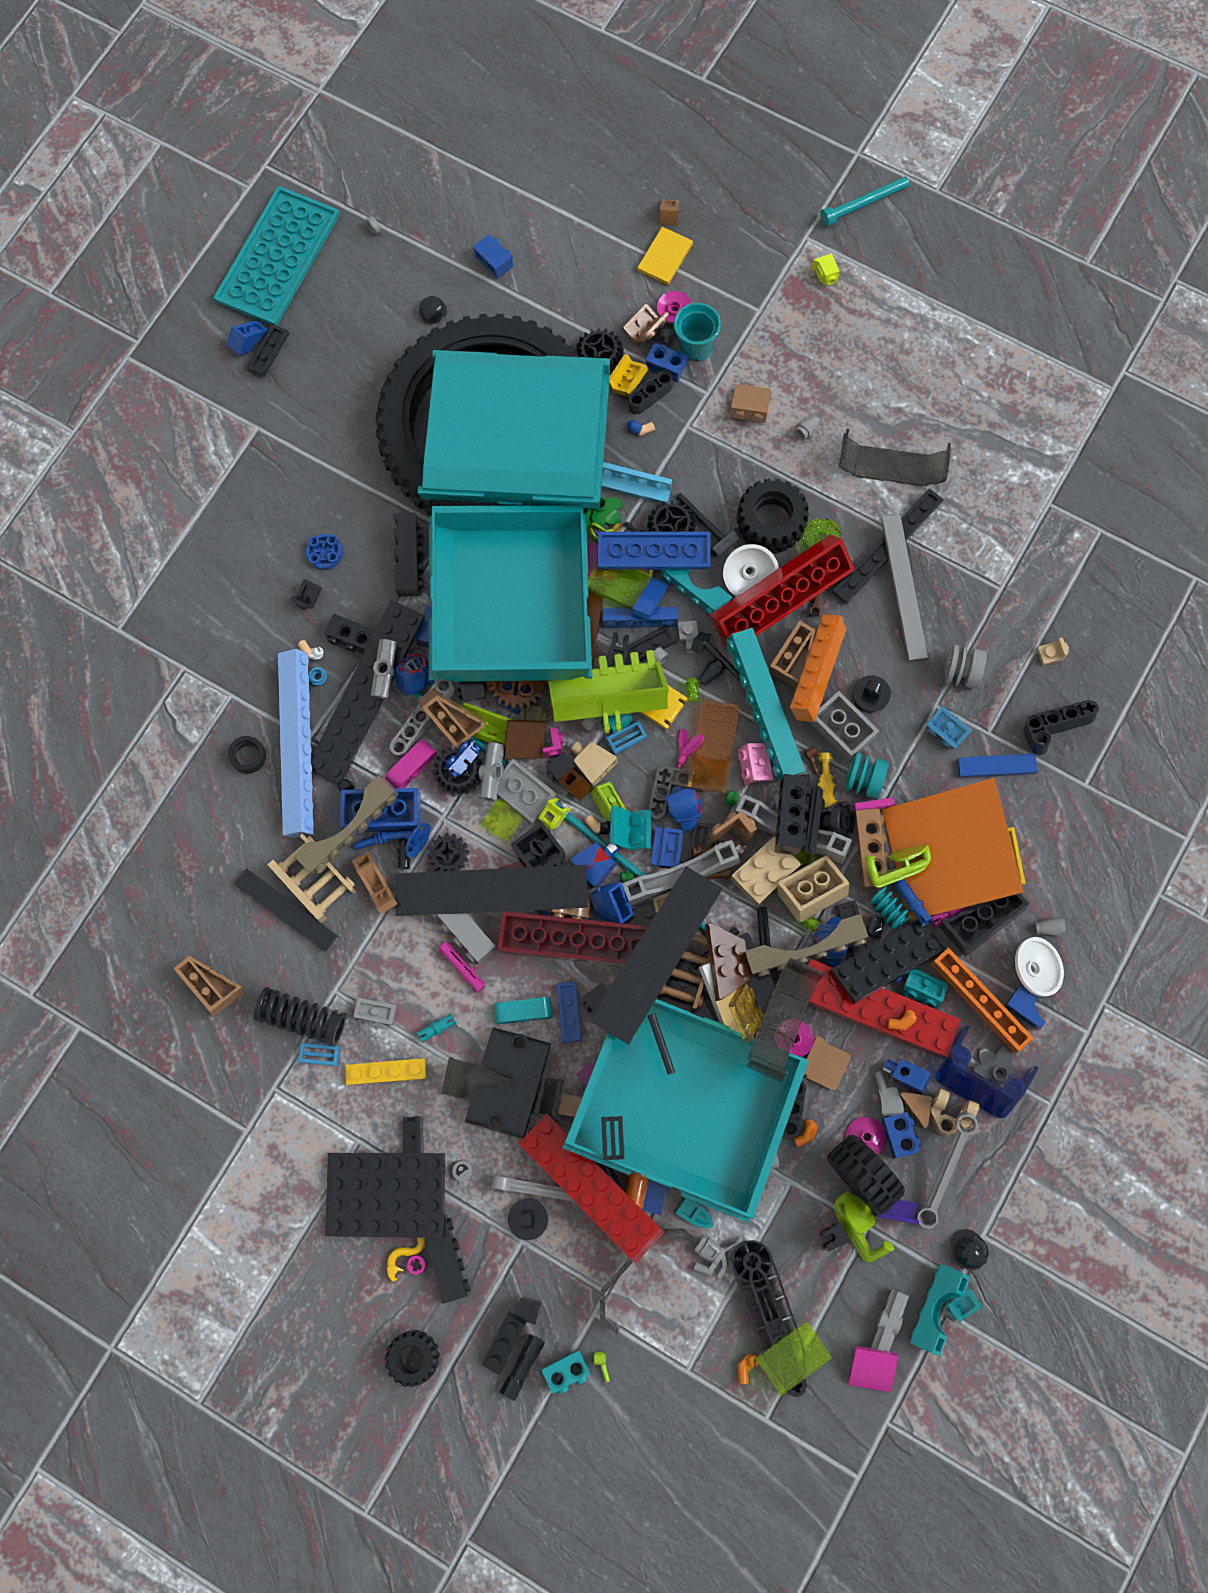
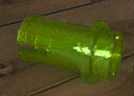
[685,677,700,702]
[795,916,821,932]

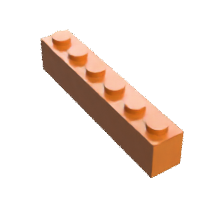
[790,614,847,722]
[930,948,1034,1054]

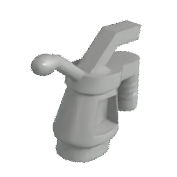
[694,1235,742,1279]

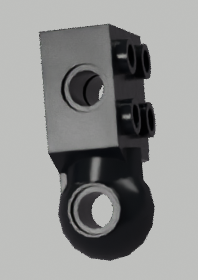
[510,822,573,867]

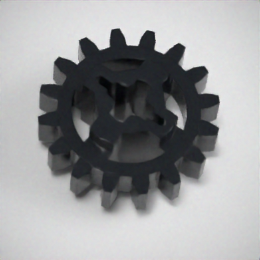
[427,833,470,871]

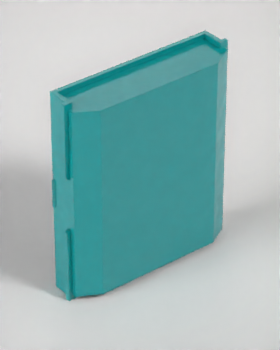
[418,350,610,509]
[429,505,592,682]
[562,999,809,1223]

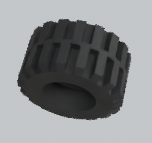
[384,1330,440,1387]

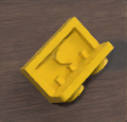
[609,354,648,397]

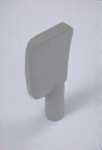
[874,1071,904,1116]

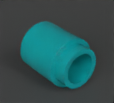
[608,713,633,733]

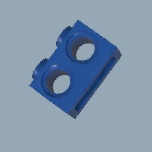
[646,343,687,382]
[881,1112,921,1159]

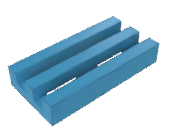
[605,720,648,755]
[298,1042,341,1067]

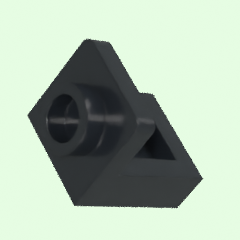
[291,579,322,609]

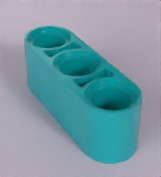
[493,997,552,1024]

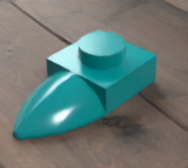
[674,1197,714,1228]

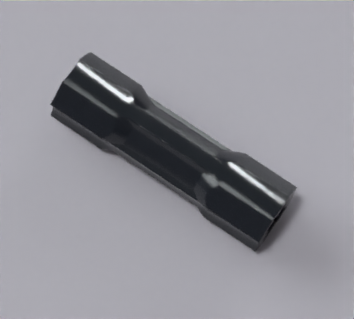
[500,1334,545,1401]

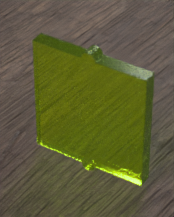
[481,798,524,842]

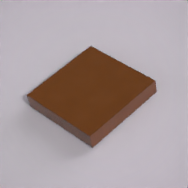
[504,720,546,759]

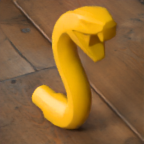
[387,1238,426,1282]

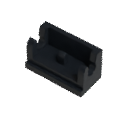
[403,1116,424,1153]
[820,1221,850,1252]

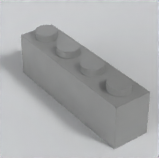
[431,913,497,964]

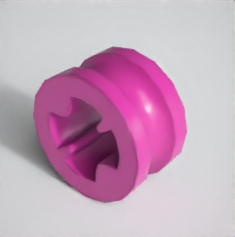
[407,1255,427,1275]

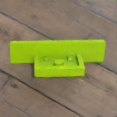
[462,702,512,746]

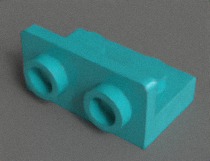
[900,969,949,1010]

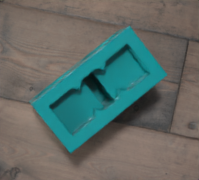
[542,1349,591,1395]

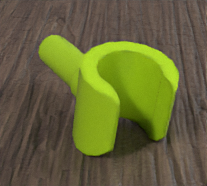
[594,1352,610,1382]

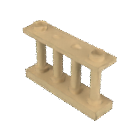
[268,834,356,923]

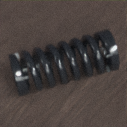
[254,987,347,1047]

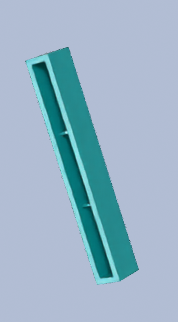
[727,628,805,781]

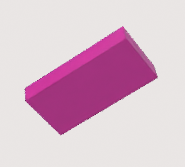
[852,797,894,812]

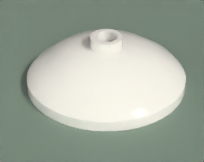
[723,544,779,597]
[1015,937,1064,997]

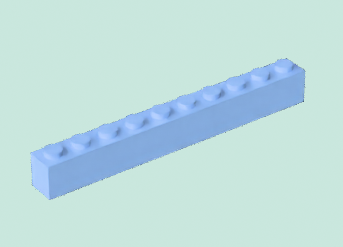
[278,649,314,838]

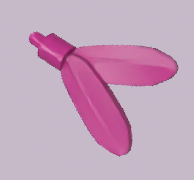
[677,728,704,769]

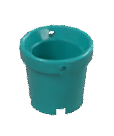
[673,302,721,361]

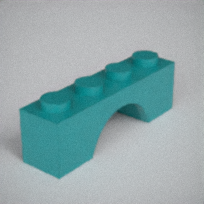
[661,569,733,616]
[910,1263,971,1357]

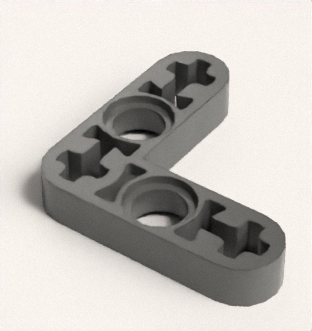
[649,766,711,821]

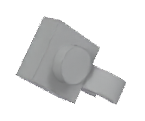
[678,621,698,654]

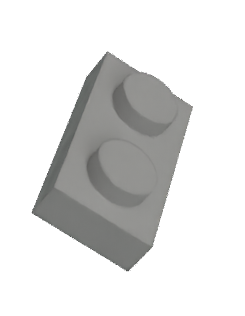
[353,998,397,1025]

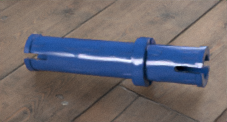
[893,879,933,926]

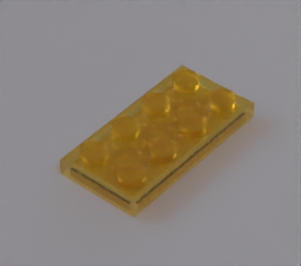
[728,983,763,1043]

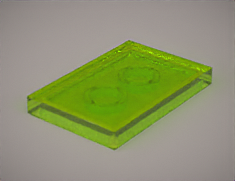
[588,560,651,610]
[755,1321,832,1396]

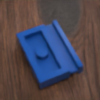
[651,827,684,868]

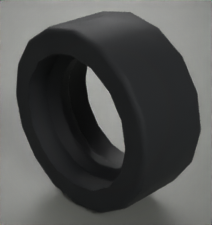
[228,736,266,774]

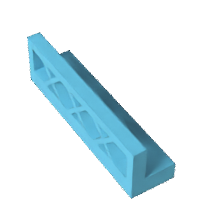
[601,462,672,504]

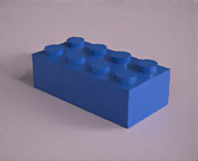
[340,788,421,832]

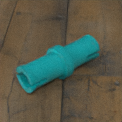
[416,1013,457,1043]

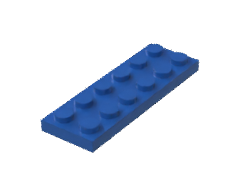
[598,532,710,569]

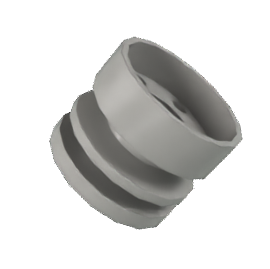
[944,644,987,689]

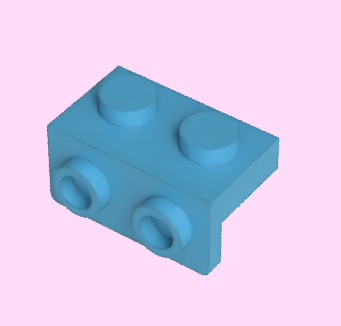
[926,706,972,749]

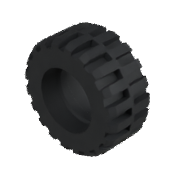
[737,478,809,553]
[827,1135,905,1215]

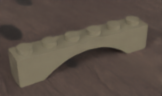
[295,775,399,874]
[745,914,869,977]

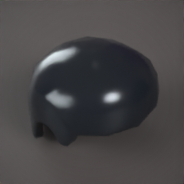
[419,296,447,323]

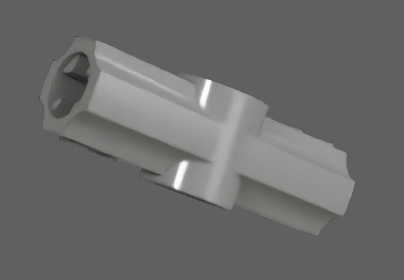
[371,639,397,699]
[479,742,504,802]
[870,1289,909,1352]

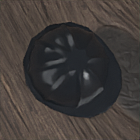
[951,1229,989,1270]

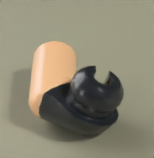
[585,815,611,834]

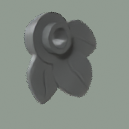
[974,1046,1012,1084]

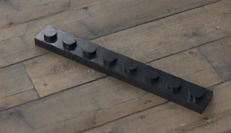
[832,488,944,605]

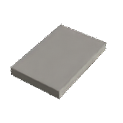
[497,759,557,824]

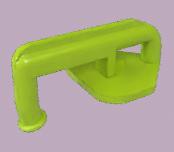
[864,844,931,888]
[834,1192,894,1263]

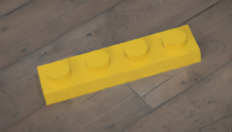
[345,1058,427,1085]

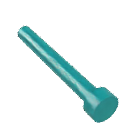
[820,176,909,227]

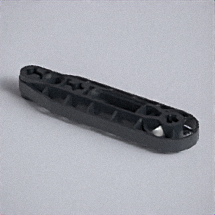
[731,1240,807,1397]

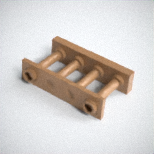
[660,934,710,1012]

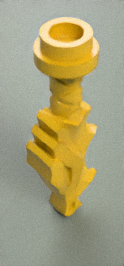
[817,752,837,809]

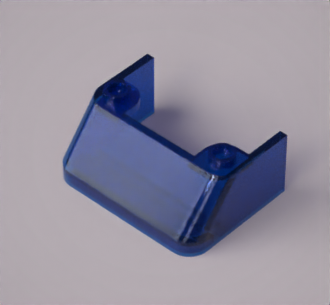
[935,1025,1039,1119]

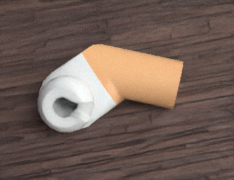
[298,640,323,660]

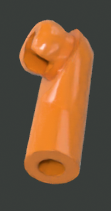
[887,1010,917,1031]
[793,1119,818,1148]
[737,1354,758,1384]

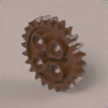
[487,680,548,711]

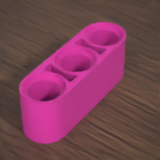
[385,739,437,788]

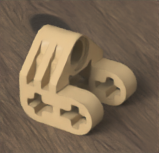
[929,1089,979,1136]

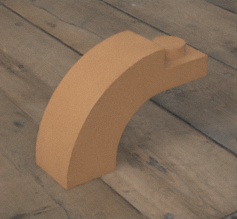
[352,851,397,914]

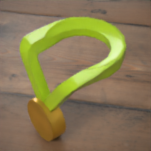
[587,522,622,543]

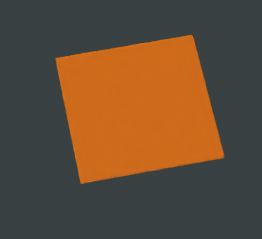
[882,778,1024,921]

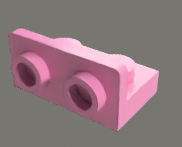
[738,743,774,785]

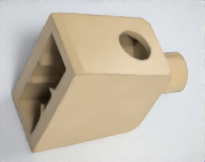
[571,742,618,788]

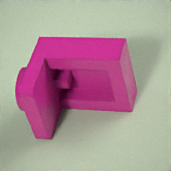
[542,727,564,758]

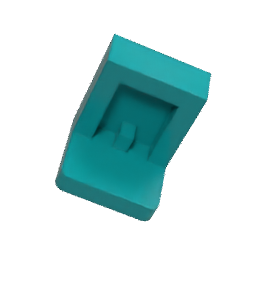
[947,1288,983,1323]

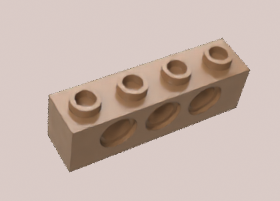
[854,809,889,890]

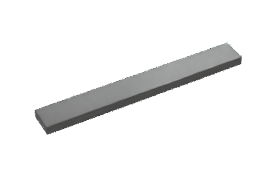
[881,515,928,662]

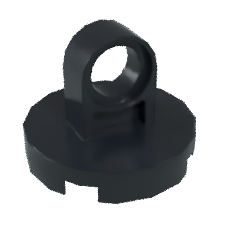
[852,675,891,713]
[819,802,855,838]
[508,1198,549,1241]

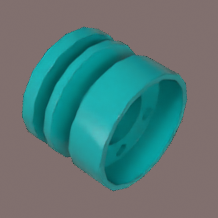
[845,752,889,800]

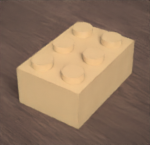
[731,837,801,908]
[777,855,850,923]

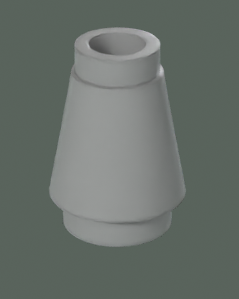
[794,415,820,441]
[1035,917,1066,936]

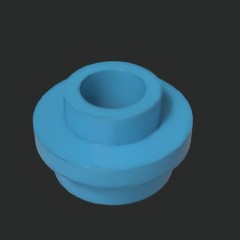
[309,667,327,686]

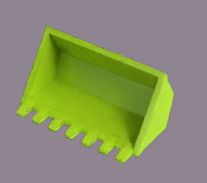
[548,650,669,733]

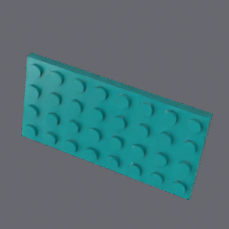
[213,186,340,326]

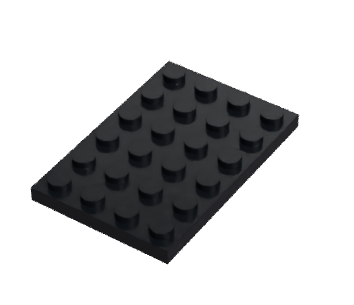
[325,1153,445,1238]

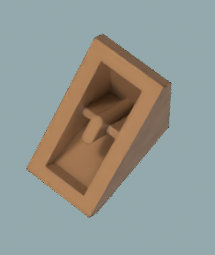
[660,199,680,226]
[900,1092,932,1129]

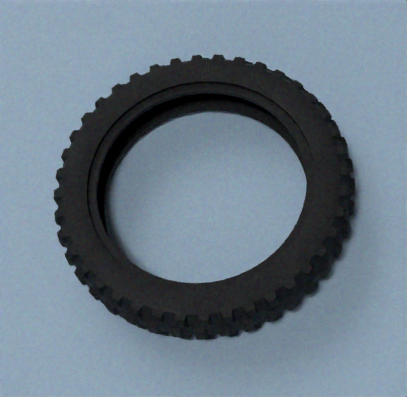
[375,313,578,516]

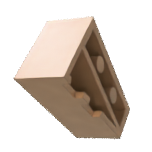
[769,620,816,689]
[417,689,486,748]
[173,956,245,1017]

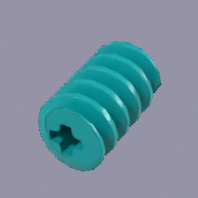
[869,886,912,930]

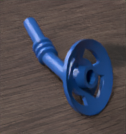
[354,822,430,858]

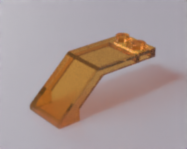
[687,699,740,793]

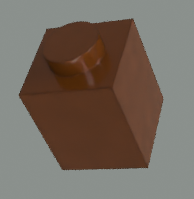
[558,768,593,801]

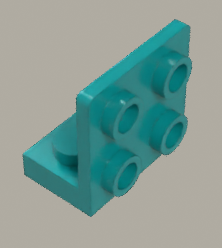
[609,806,651,851]

